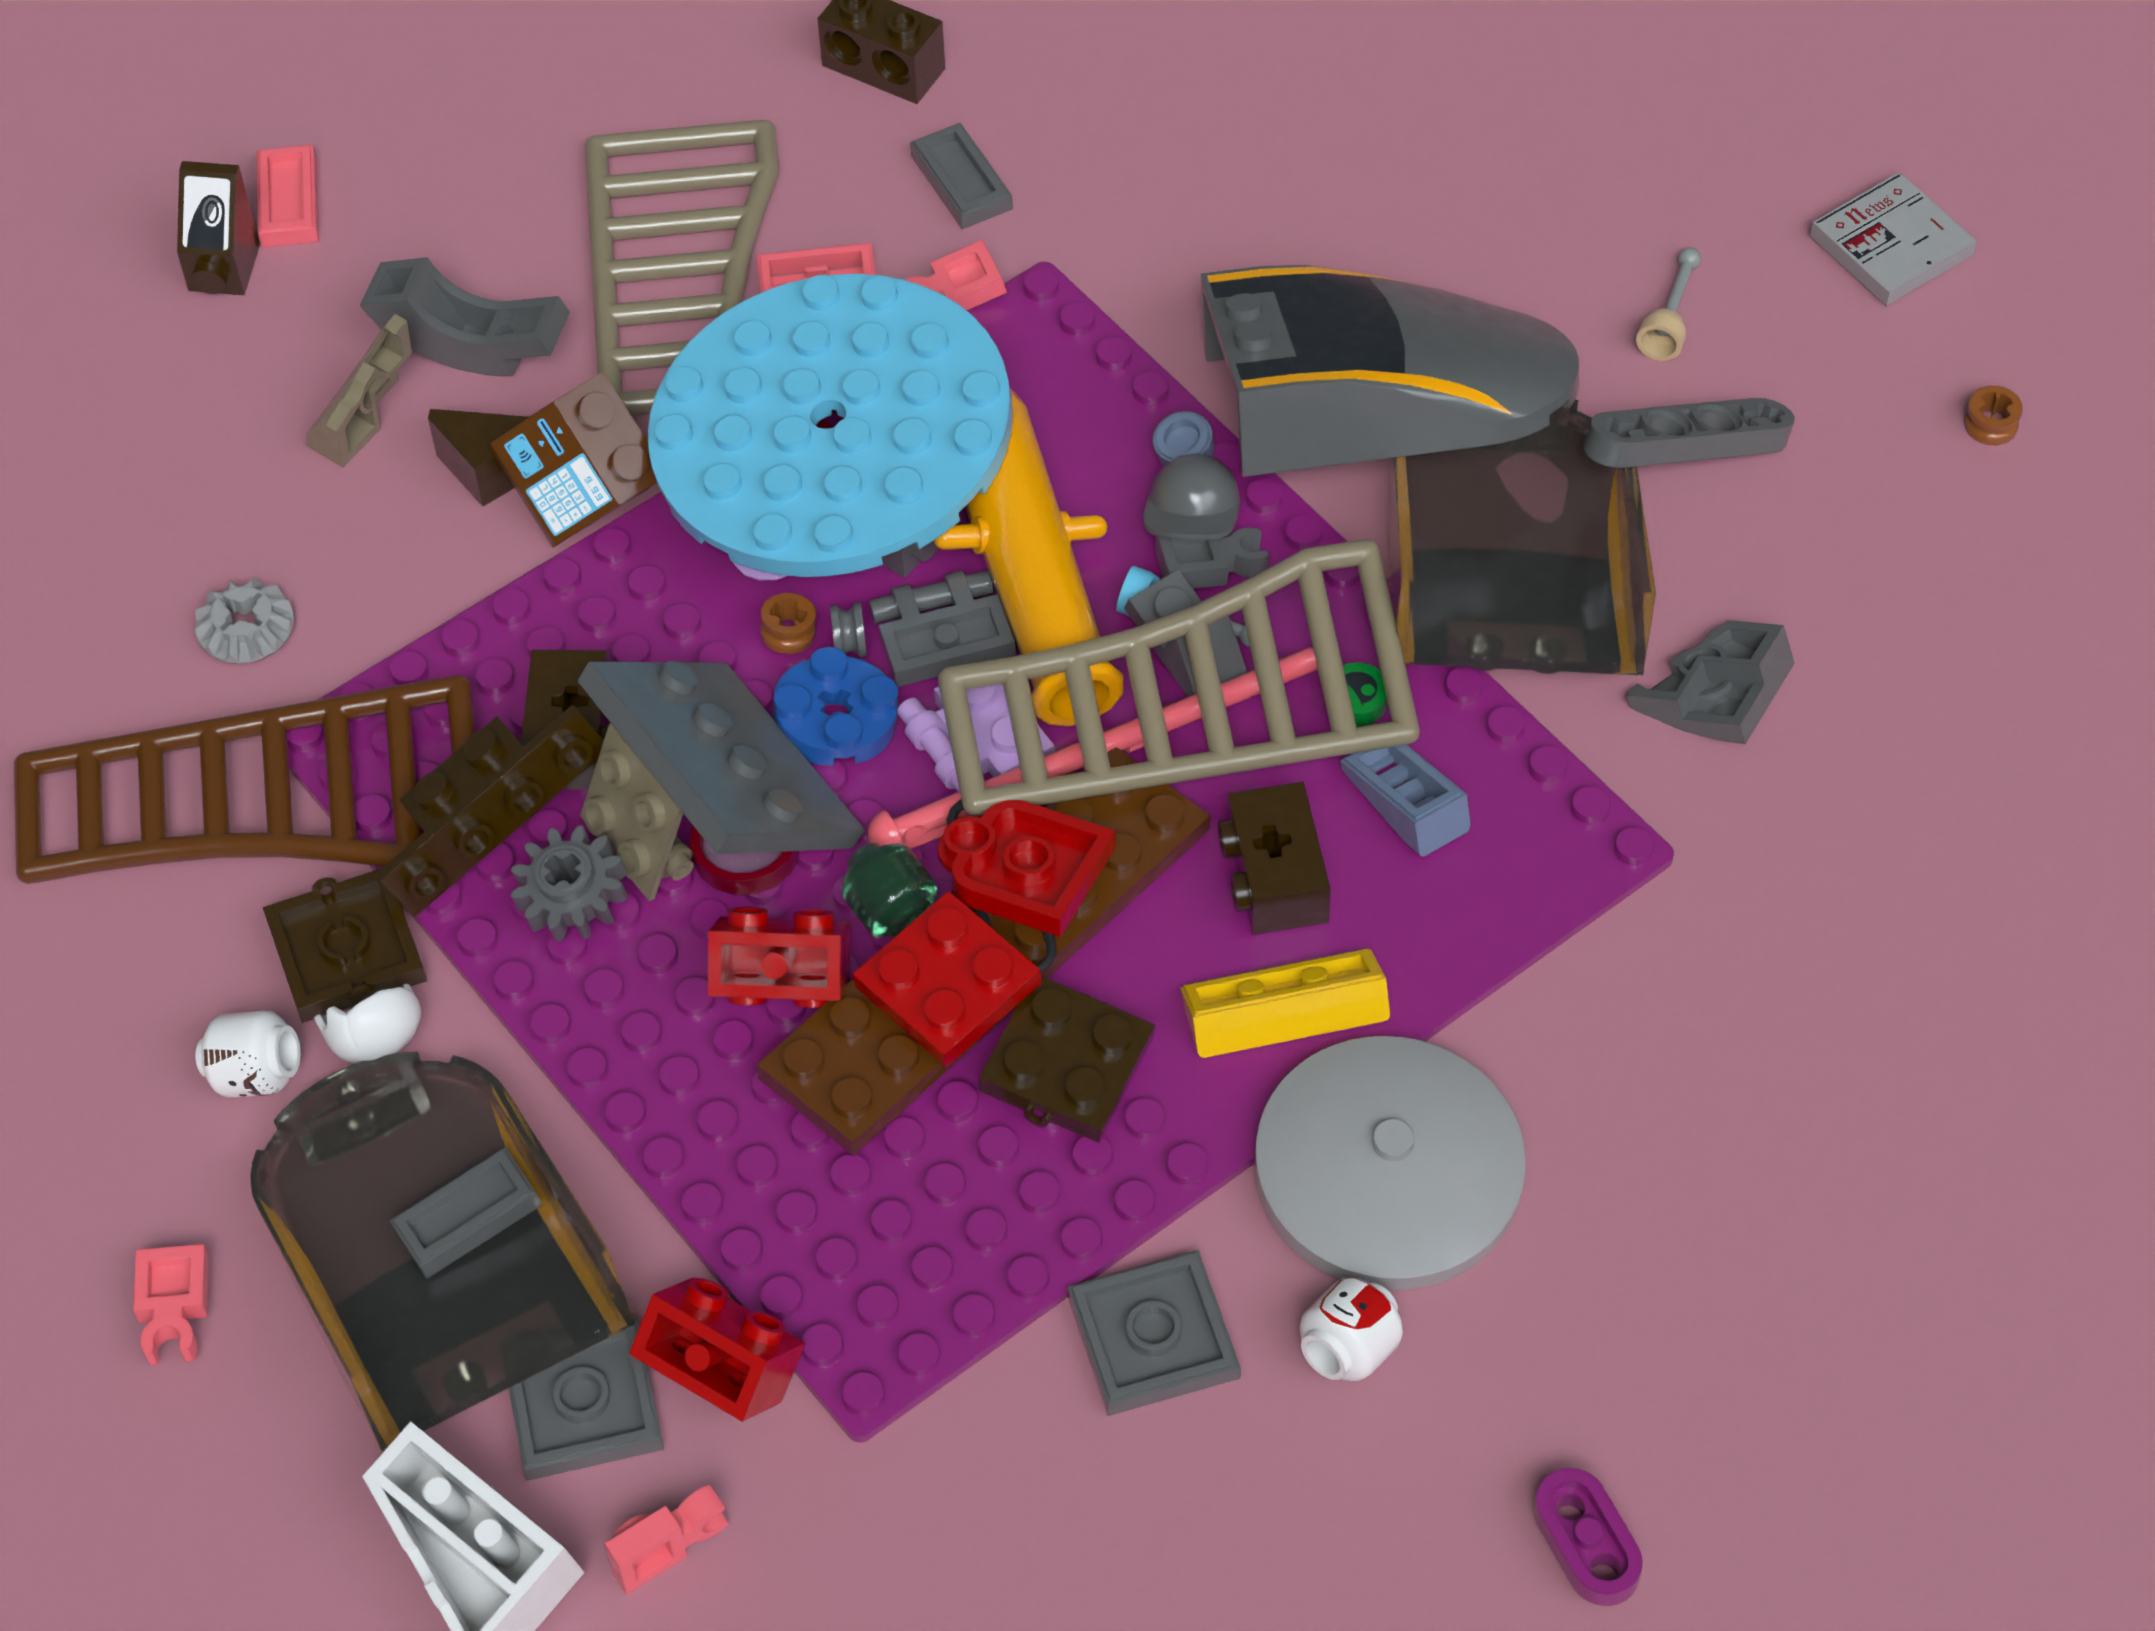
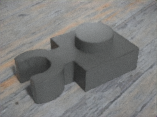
[1154,528,1269,589]

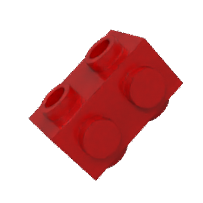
[708,907,851,1008]
[629,1277,806,1422]

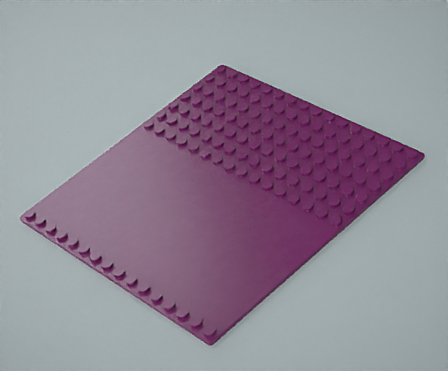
[287,262,1674,1443]

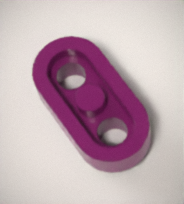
[1534,1468,1643,1606]

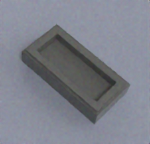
[910,123,1013,230]
[389,1147,543,1279]

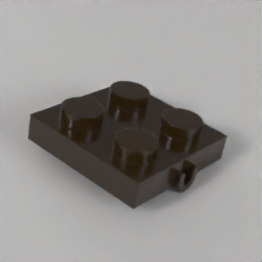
[262,868,427,1023]
[978,976,1155,1143]

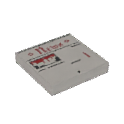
[1810,172,1977,306]

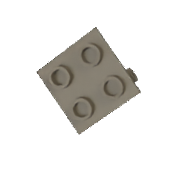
[580,723,694,901]

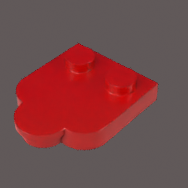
[938,800,1116,937]

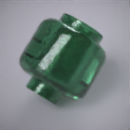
[840,843,938,939]

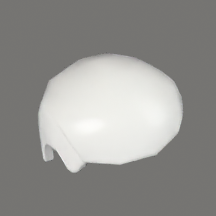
[314,984,421,1065]

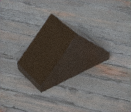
[428,409,529,507]

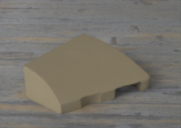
[306,314,412,468]

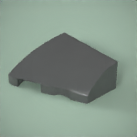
[1626,620,1795,744]

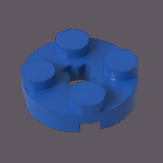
[773,647,898,766]

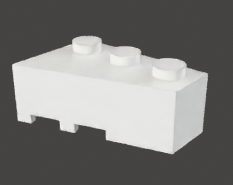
[362,1421,585,1631]

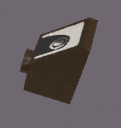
[177,161,260,295]

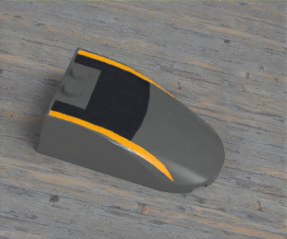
[1200,265,1579,477]

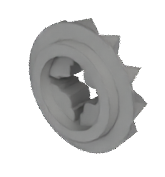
[195,576,294,663]

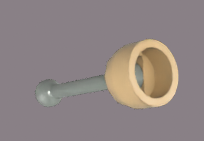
[1636,247,1701,361]

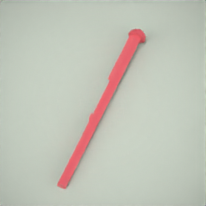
[868,647,1318,858]

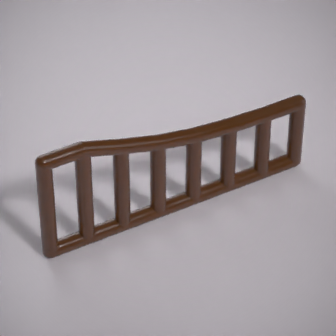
[14,675,475,884]

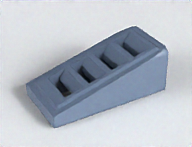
[1340,745,1471,857]

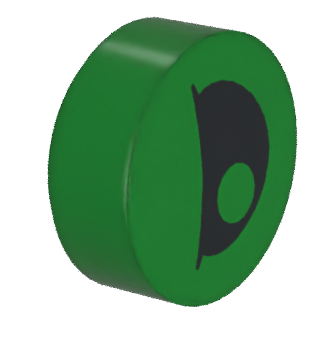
[1343,663,1388,726]

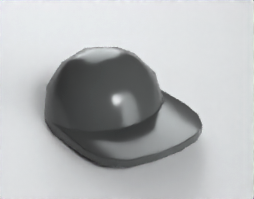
[1143,453,1240,540]

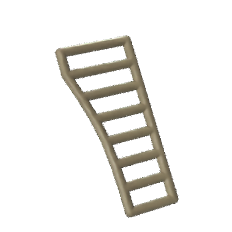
[585,120,779,441]
[938,539,1420,816]

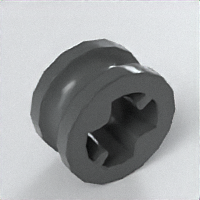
[830,601,867,658]

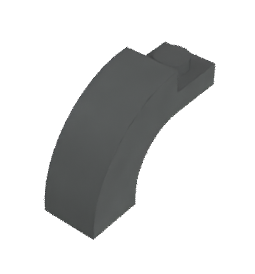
[360,257,570,376]

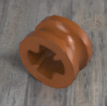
[1964,385,2023,446]
[760,593,816,654]

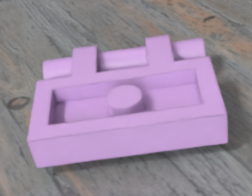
[897,660,1055,792]

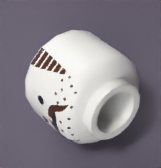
[195,1010,301,1098]

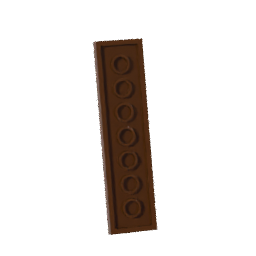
[757,747,1210,1156]

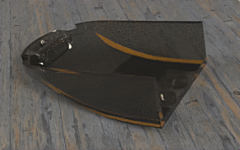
[1388,399,1656,676]
[250,1051,635,1452]

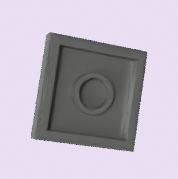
[1068,1250,1241,1416]
[501,1318,664,1481]

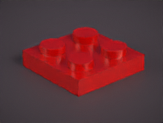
[852,891,1042,1067]

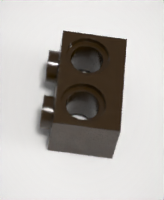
[817,0,946,104]

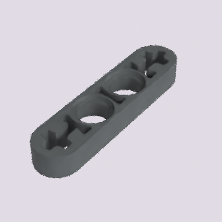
[1583,398,1795,468]

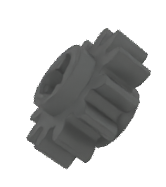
[511,825,628,942]

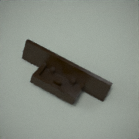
[375,705,604,917]

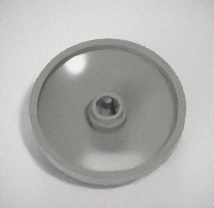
[1254,1036,1526,1290]

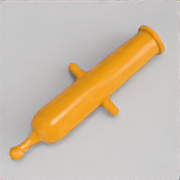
[933,389,1124,727]

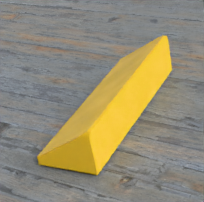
[1180,948,1390,1058]

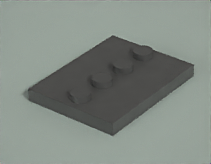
[578,661,865,854]

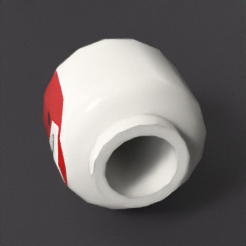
[1299,1278,1403,1381]

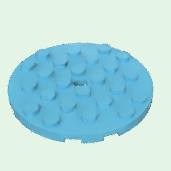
[648,274,1013,577]

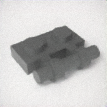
[868,570,1016,687]

